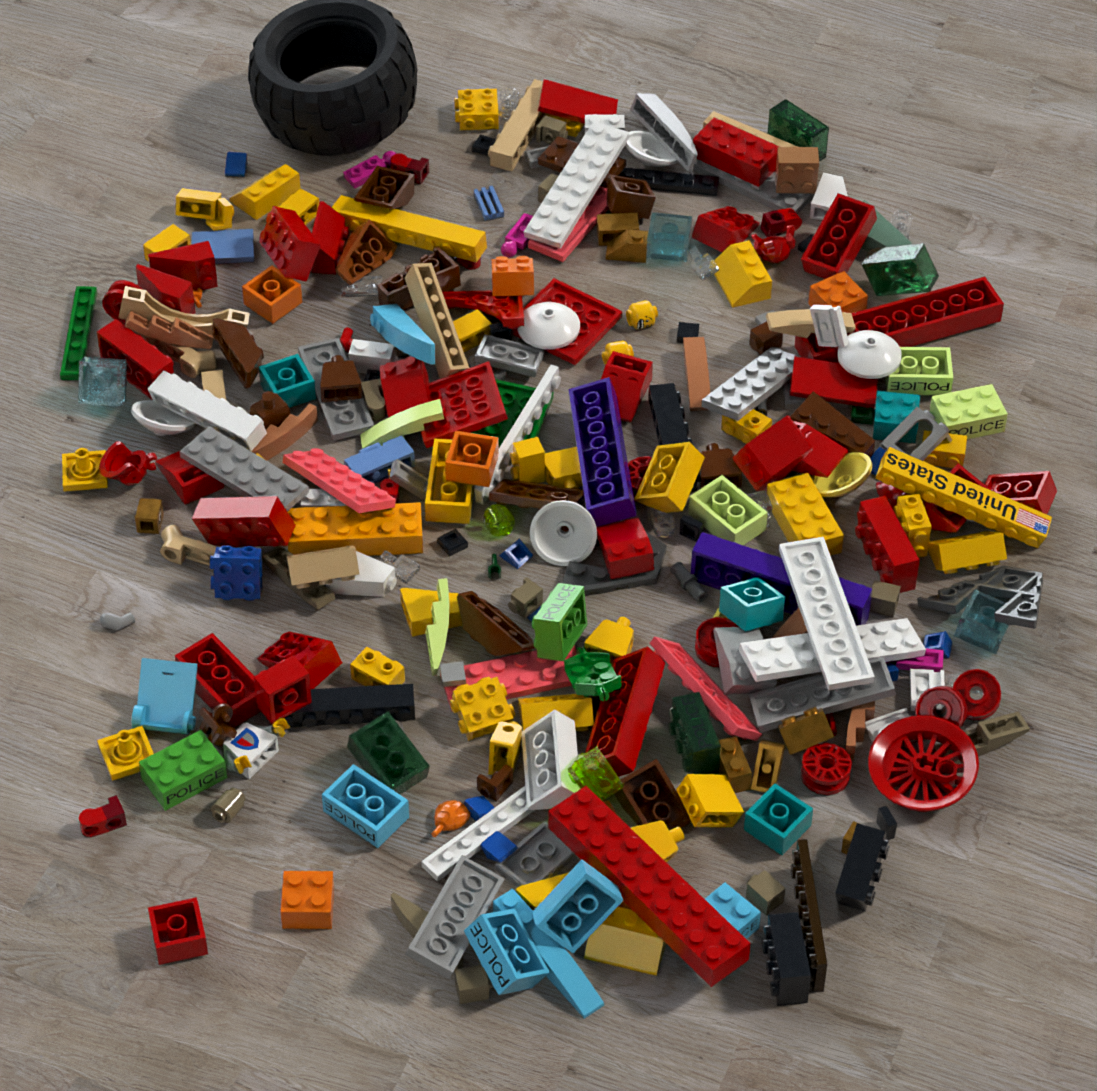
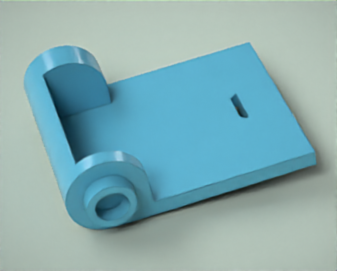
[131,658,198,735]

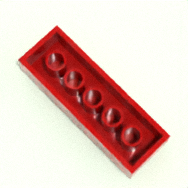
[580,646,665,784]

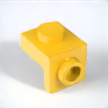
[206,198,234,231]

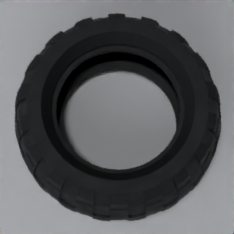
[248,0,418,156]

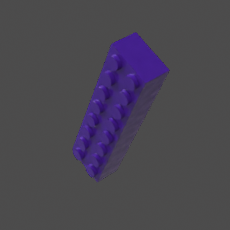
[568,377,637,527]
[691,532,872,626]

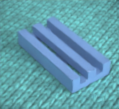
[474,186,504,221]

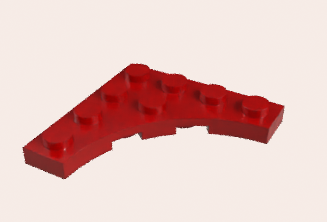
[442,290,524,329]

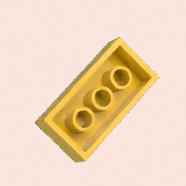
[425,439,475,524]
[766,473,844,556]

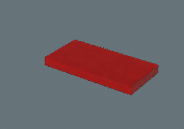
[538,79,618,124]
[790,356,878,409]

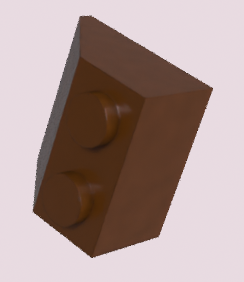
[607,174,656,220]

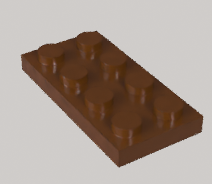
[538,136,627,189]
[489,479,585,510]

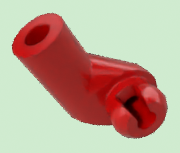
[340,327,353,353]

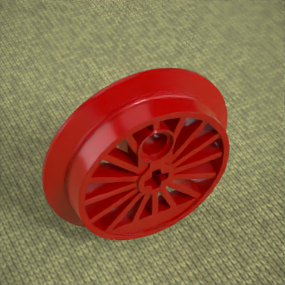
[868,715,979,812]

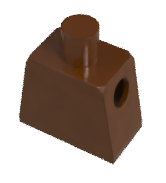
[320,355,362,402]
[250,391,291,429]
[700,443,743,489]

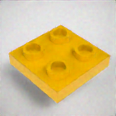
[62,448,108,492]
[97,726,154,781]

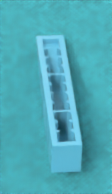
[370,304,435,365]
[493,889,604,1019]

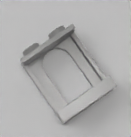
[881,407,952,461]

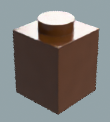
[749,321,783,355]

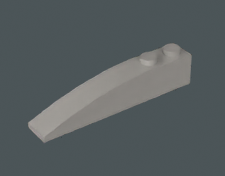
[630,93,698,172]

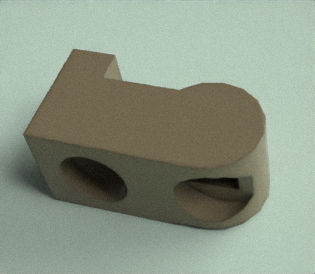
[361,379,386,421]

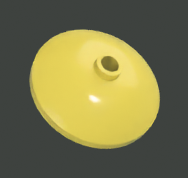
[811,452,873,498]

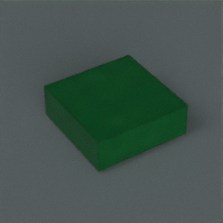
[851,405,873,424]

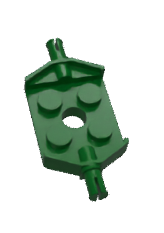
[564,646,622,701]

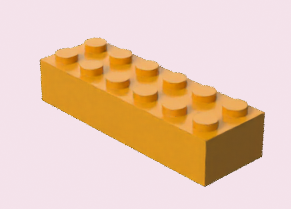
[287,502,423,556]

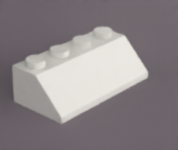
[522,710,581,810]

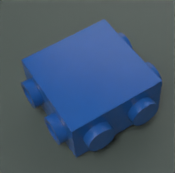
[210,546,263,601]

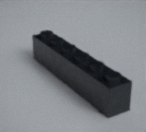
[648,383,701,492]
[284,684,415,727]

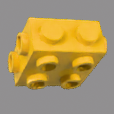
[454,88,499,130]
[893,494,932,558]
[450,677,516,741]
[676,774,744,827]

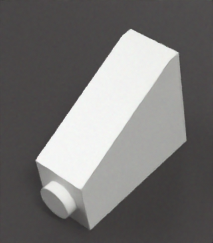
[810,173,848,221]
[326,551,397,597]

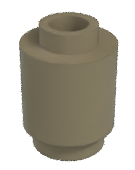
[211,788,246,823]

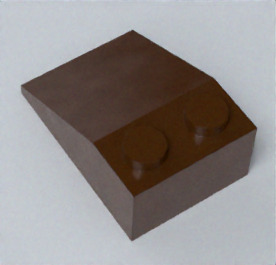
[354,166,414,210]
[610,758,692,830]

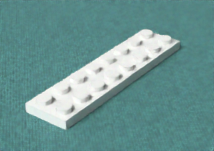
[524,121,630,249]
[779,537,875,690]
[738,618,926,682]

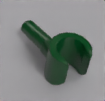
[488,554,501,579]

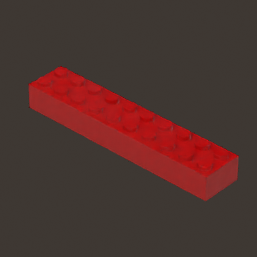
[794,276,1004,363]
[548,786,751,987]

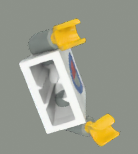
[223,718,290,779]

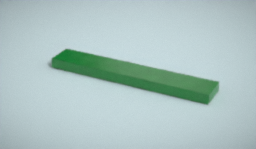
[60,286,97,380]

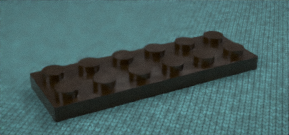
[791,839,827,992]

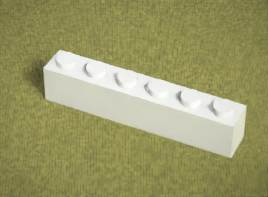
[148,371,267,452]

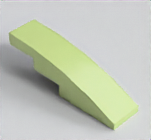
[360,399,444,449]
[425,578,449,676]

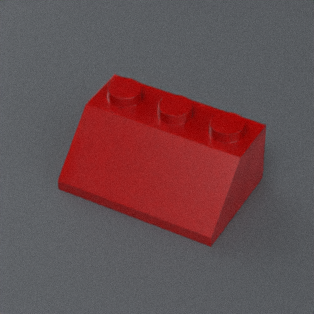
[311,201,349,275]
[923,463,992,533]

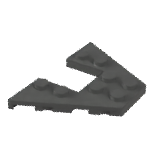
[562,519,667,596]
[917,566,1044,629]

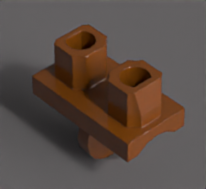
[199,703,237,746]

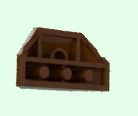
[212,318,264,388]
[457,591,535,656]

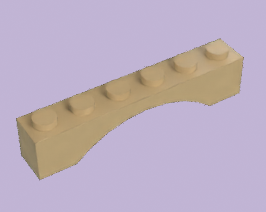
[119,286,250,339]

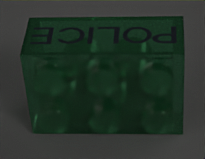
[767,99,829,162]
[861,243,939,296]
[668,692,721,775]
[347,712,430,794]

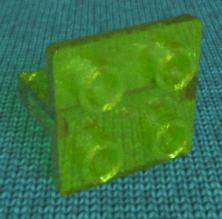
[568,746,624,801]

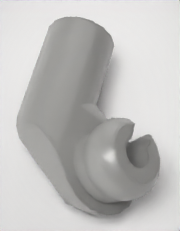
[100,612,135,631]

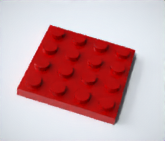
[512,278,622,365]
[421,361,508,449]

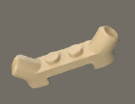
[136,332,216,378]
[160,525,221,566]

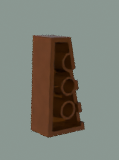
[377,246,461,310]
[790,391,875,458]

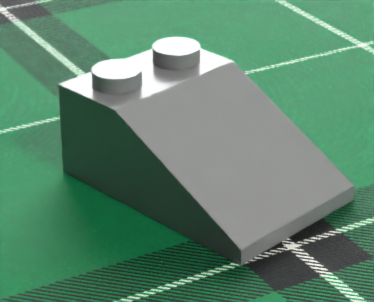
[713,627,777,695]

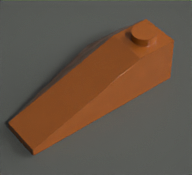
[335,219,398,285]

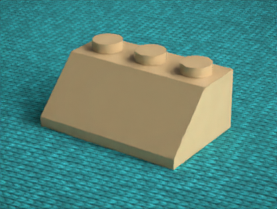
[286,545,359,589]

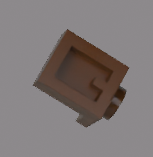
[477,764,513,802]

